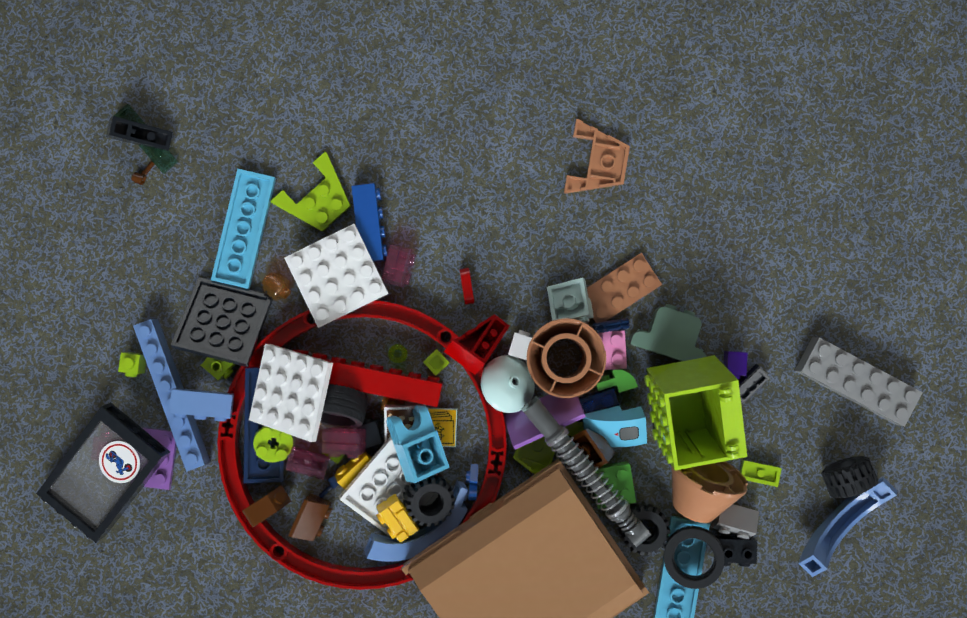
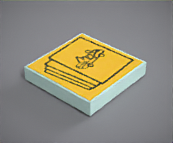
[427,407,457,447]

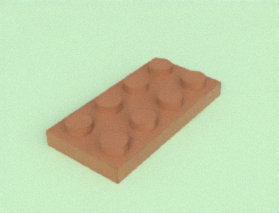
[587,253,662,323]

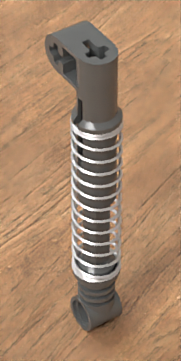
[521,396,652,547]

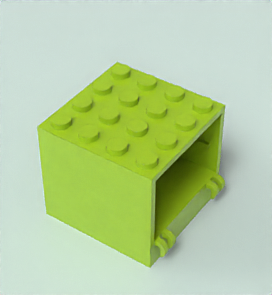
[644,355,747,470]

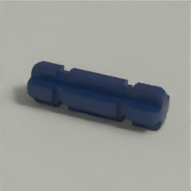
[593,318,630,333]

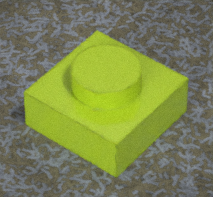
[423,349,450,376]

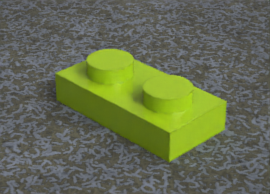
[740,459,782,487]

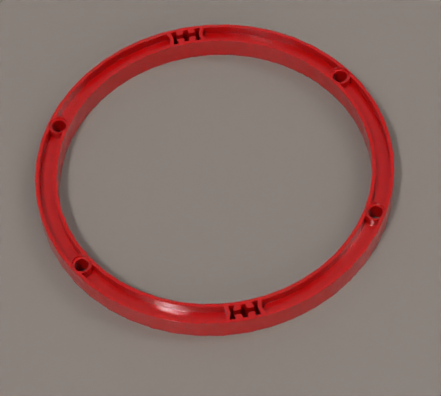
[217,301,507,590]

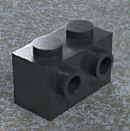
[715,535,757,567]

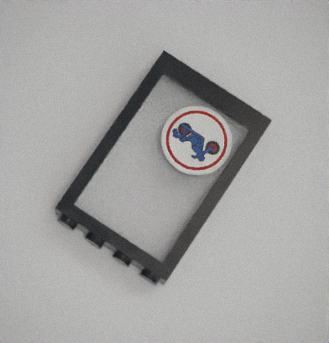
[36,402,170,543]

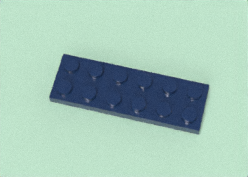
[243,367,284,483]

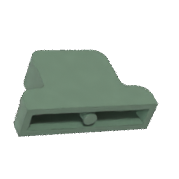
[628,304,706,361]

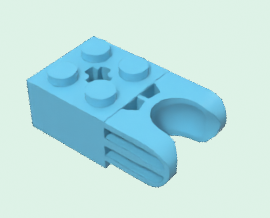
[386,404,450,483]

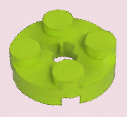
[253,426,293,462]

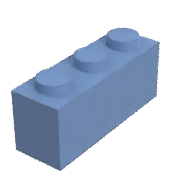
[169,388,234,422]

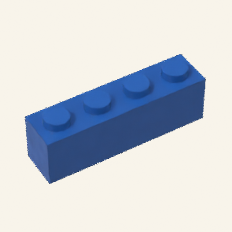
[351,183,388,262]

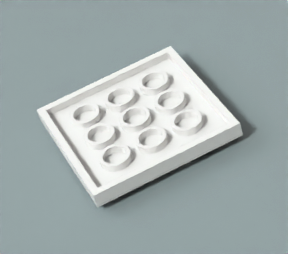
[284,224,389,328]
[249,344,333,442]
[339,437,438,536]

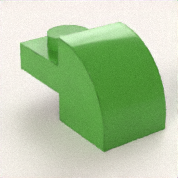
[595,369,638,393]

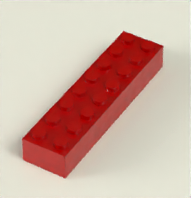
[293,349,443,407]

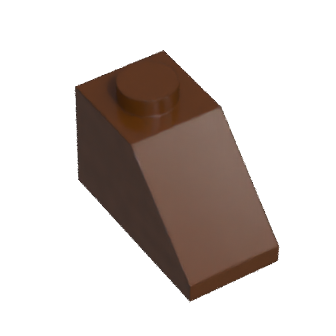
[242,485,292,527]

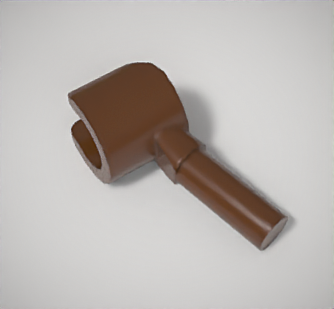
[131,161,155,185]

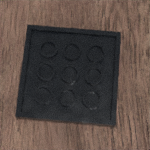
[171,277,273,367]

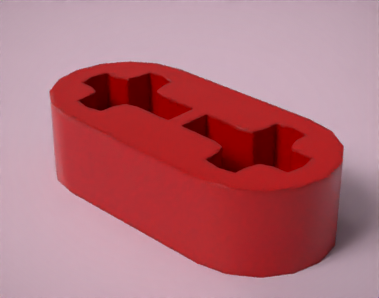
[460,268,475,305]

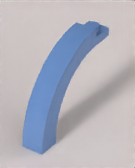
[798,477,898,577]
[364,480,468,562]

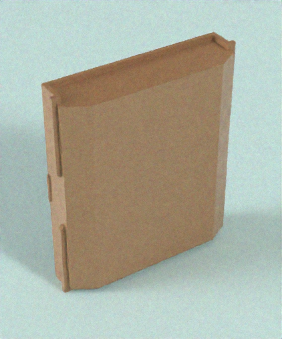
[401,458,649,618]

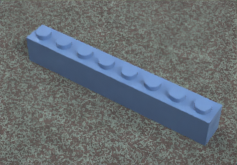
[133,319,210,472]

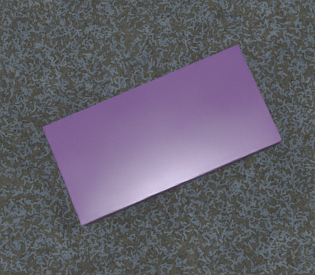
[504,394,586,450]

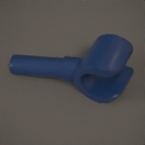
[319,475,339,498]

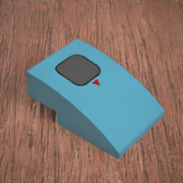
[582,405,647,447]

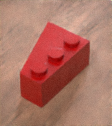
[444,314,510,375]

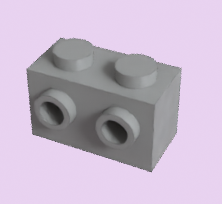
[712,504,759,539]

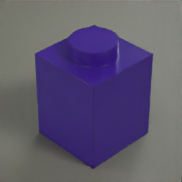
[723,351,748,379]

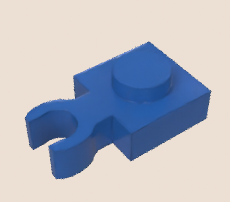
[466,464,478,501]

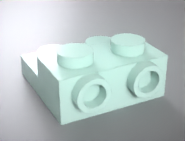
[547,278,594,323]

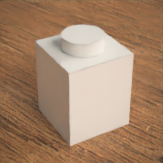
[508,330,532,360]

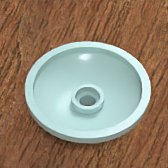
[481,355,535,413]

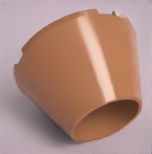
[527,318,606,398]
[671,461,748,523]

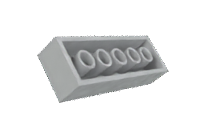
[795,337,923,427]

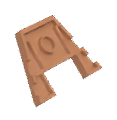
[564,119,630,194]

